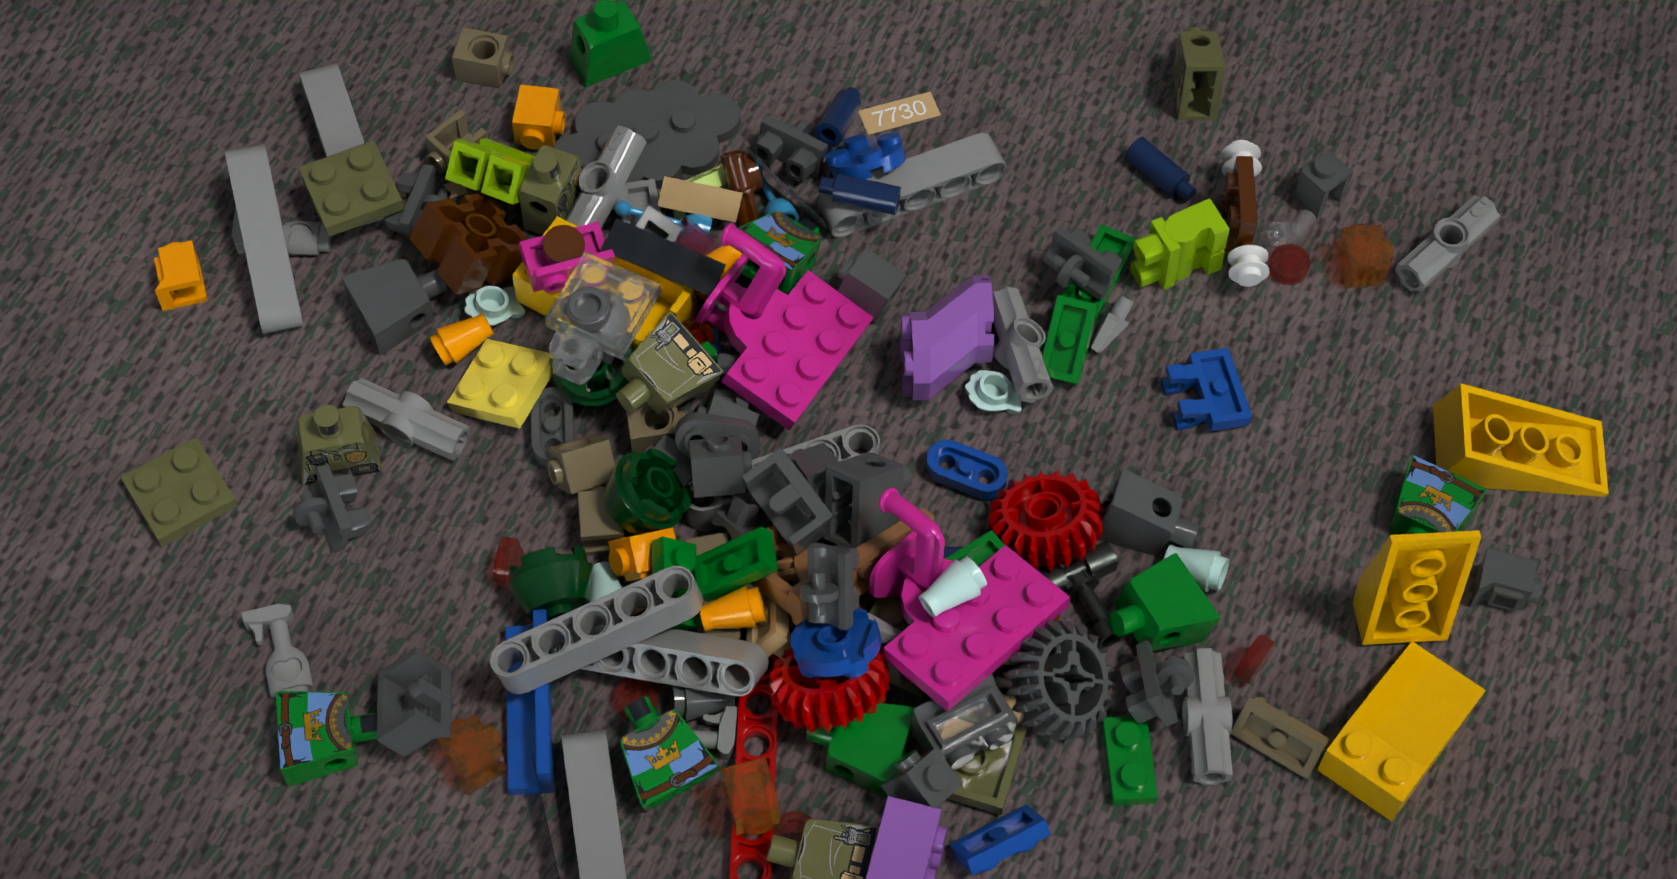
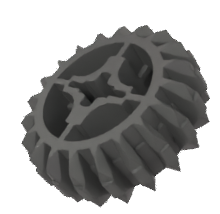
[1004,620,1116,740]

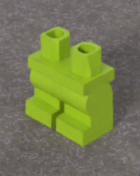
[445,138,535,204]
[1130,198,1230,290]

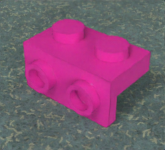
[519,221,615,293]

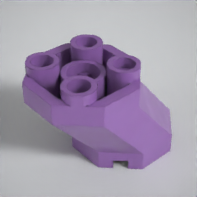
[899,275,994,400]

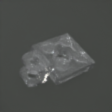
[545,252,661,385]

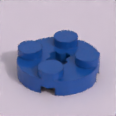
[825,132,906,180]
[790,608,882,678]

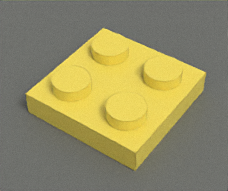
[447,339,555,429]

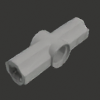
[565,125,647,228]
[1395,195,1500,292]
[992,286,1053,403]
[343,378,471,461]
[1182,648,1233,785]

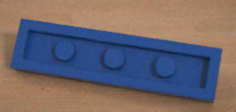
[505,609,554,796]

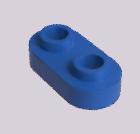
[926,440,1008,499]

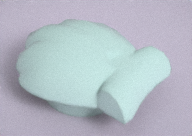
[465,286,525,326]
[965,370,1022,415]

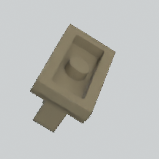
[1231,697,1330,779]

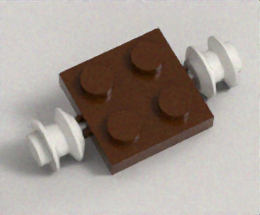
[1219,140,1270,287]

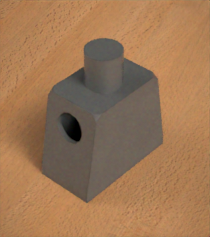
[342,259,448,355]
[824,452,912,548]
[1099,469,1199,556]

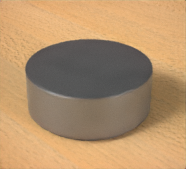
[567,287,611,331]

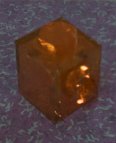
[1335,224,1393,289]
[437,714,507,794]
[721,757,780,835]

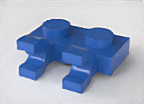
[1160,348,1252,432]

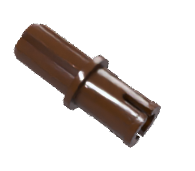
[720,150,759,228]

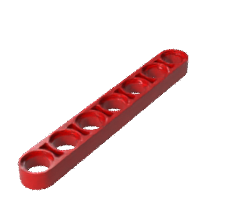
[729,654,780,879]

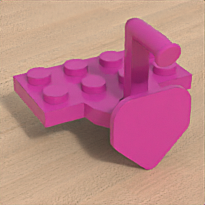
[695,223,874,431]
[869,488,1070,712]

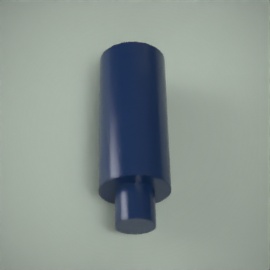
[815,87,861,147]
[1125,137,1197,201]
[819,173,901,215]

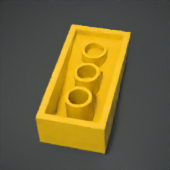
[1433,383,1609,497]
[1353,530,1481,645]
[1317,642,1486,821]

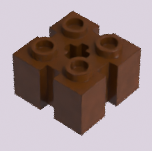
[409,192,528,295]

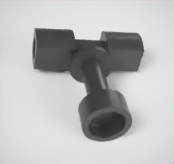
[1039,541,1126,649]

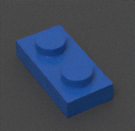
[949,804,1051,876]

